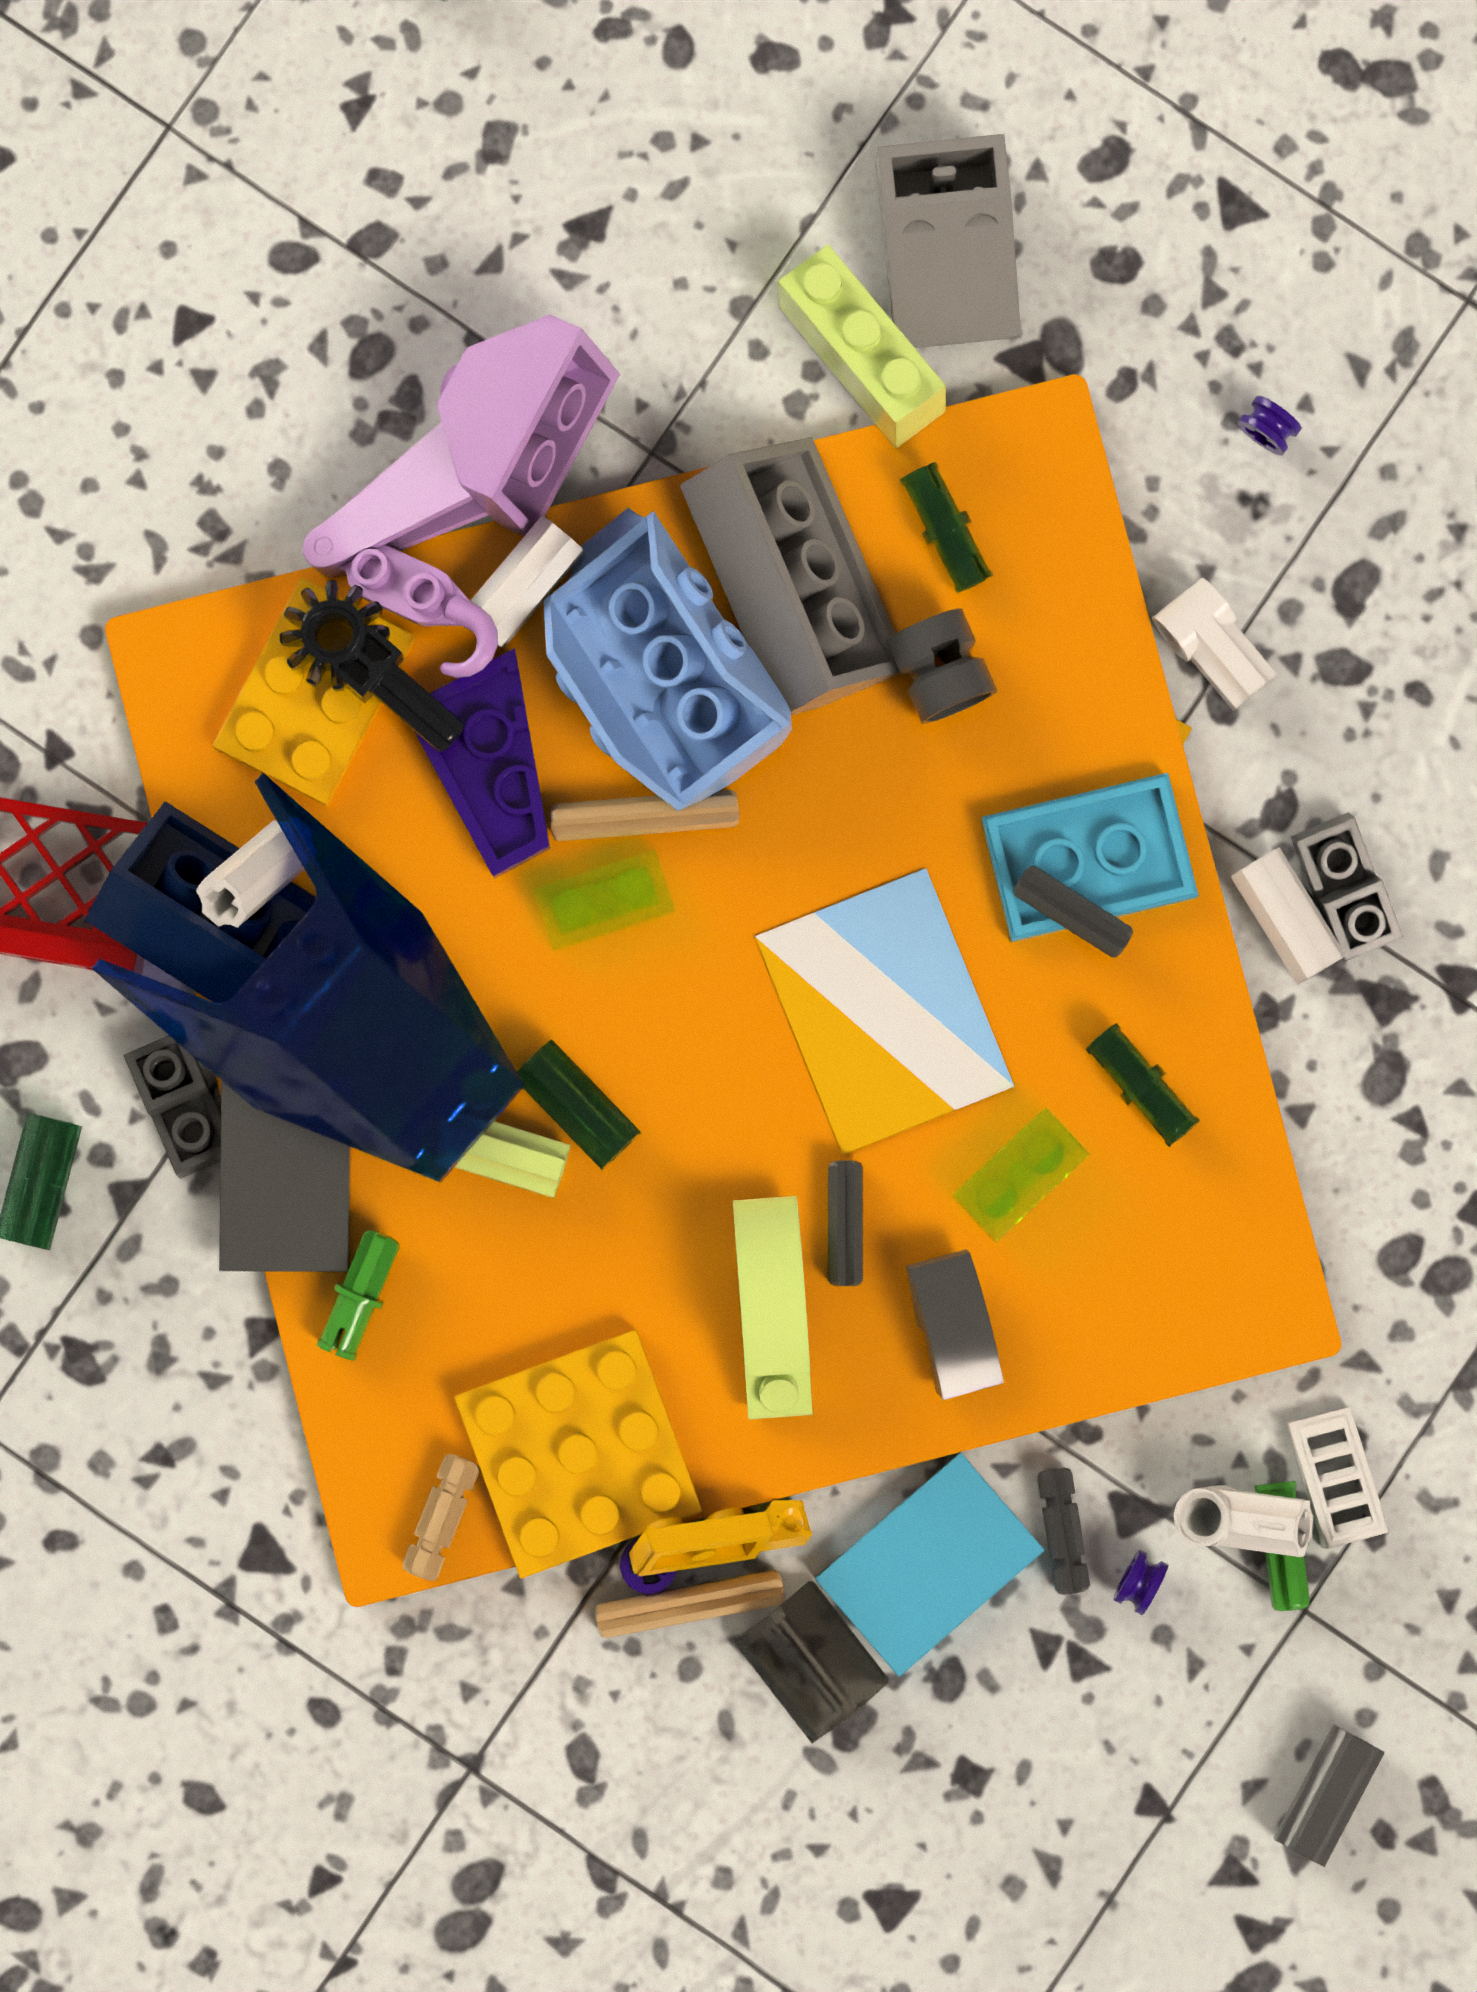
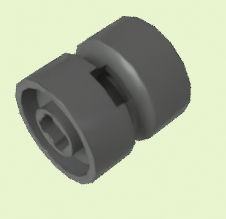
[886,608,997,724]

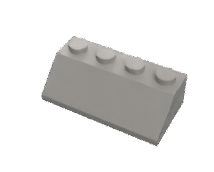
[680,437,900,715]

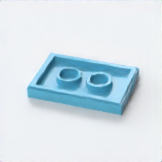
[981,773,1199,943]
[815,1452,1045,1677]

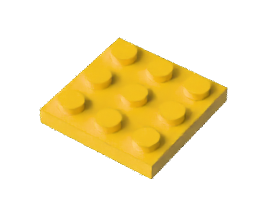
[454,1329,703,1579]

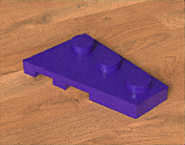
[414,648,550,879]

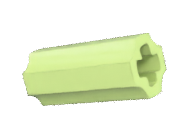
[431,1107,571,1199]

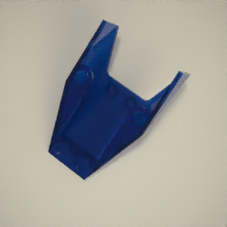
[91,773,525,1183]

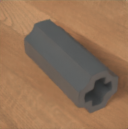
[1273,1724,1385,1867]

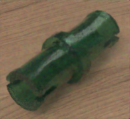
[900,462,993,594]
[1085,1023,1200,1147]

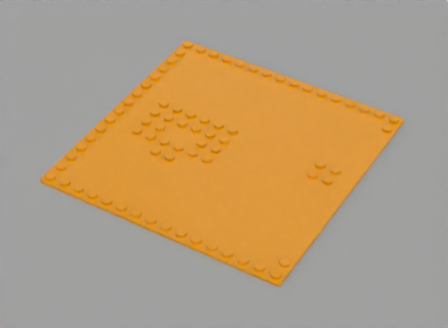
[105,374,1342,1607]

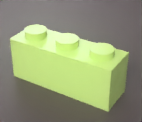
[778,244,946,449]

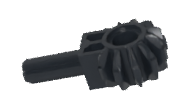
[280,580,464,752]

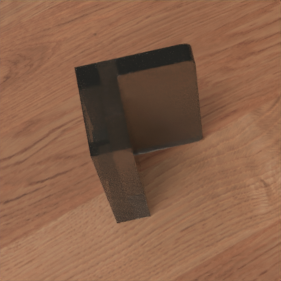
[733,1581,888,1743]

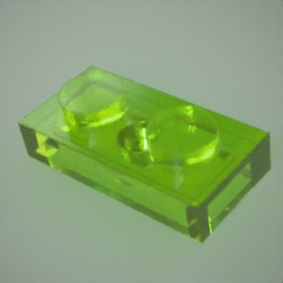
[534,850,675,952]
[952,1108,1090,1243]

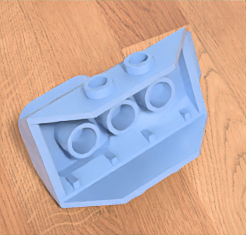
[543,507,792,811]

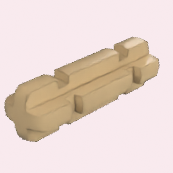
[402,1454,480,1581]

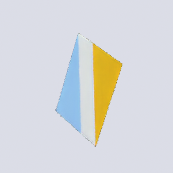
[755,868,1015,1155]

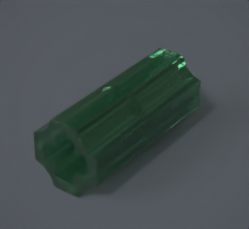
[512,1039,641,1170]
[0,1112,82,1250]

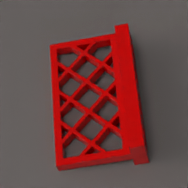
[0,797,147,979]

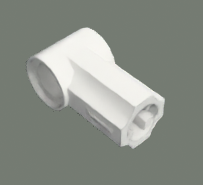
[1152,578,1277,711]
[1174,1485,1314,1557]

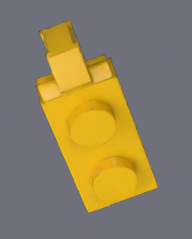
[629,1500,812,1577]

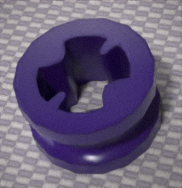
[1237,396,1302,456]
[620,1537,677,1594]
[1113,1549,1169,1615]

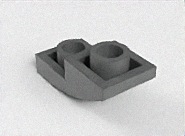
[1290,812,1403,961]
[123,1030,221,1179]
[906,1249,1004,1400]

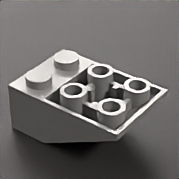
[875,134,1021,348]

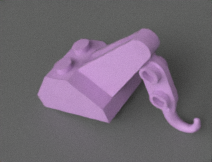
[303,315,620,678]

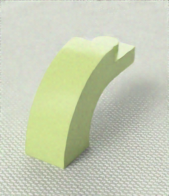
[733,1196,813,1419]

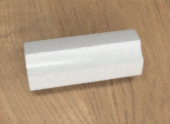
[470,515,585,649]
[196,820,315,928]
[1231,847,1346,985]

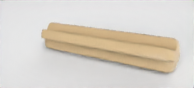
[550,789,740,841]
[595,1570,785,1638]

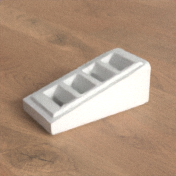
[1287,1407,1388,1549]

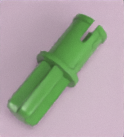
[316,1230,399,1360]
[1254,1481,1310,1611]

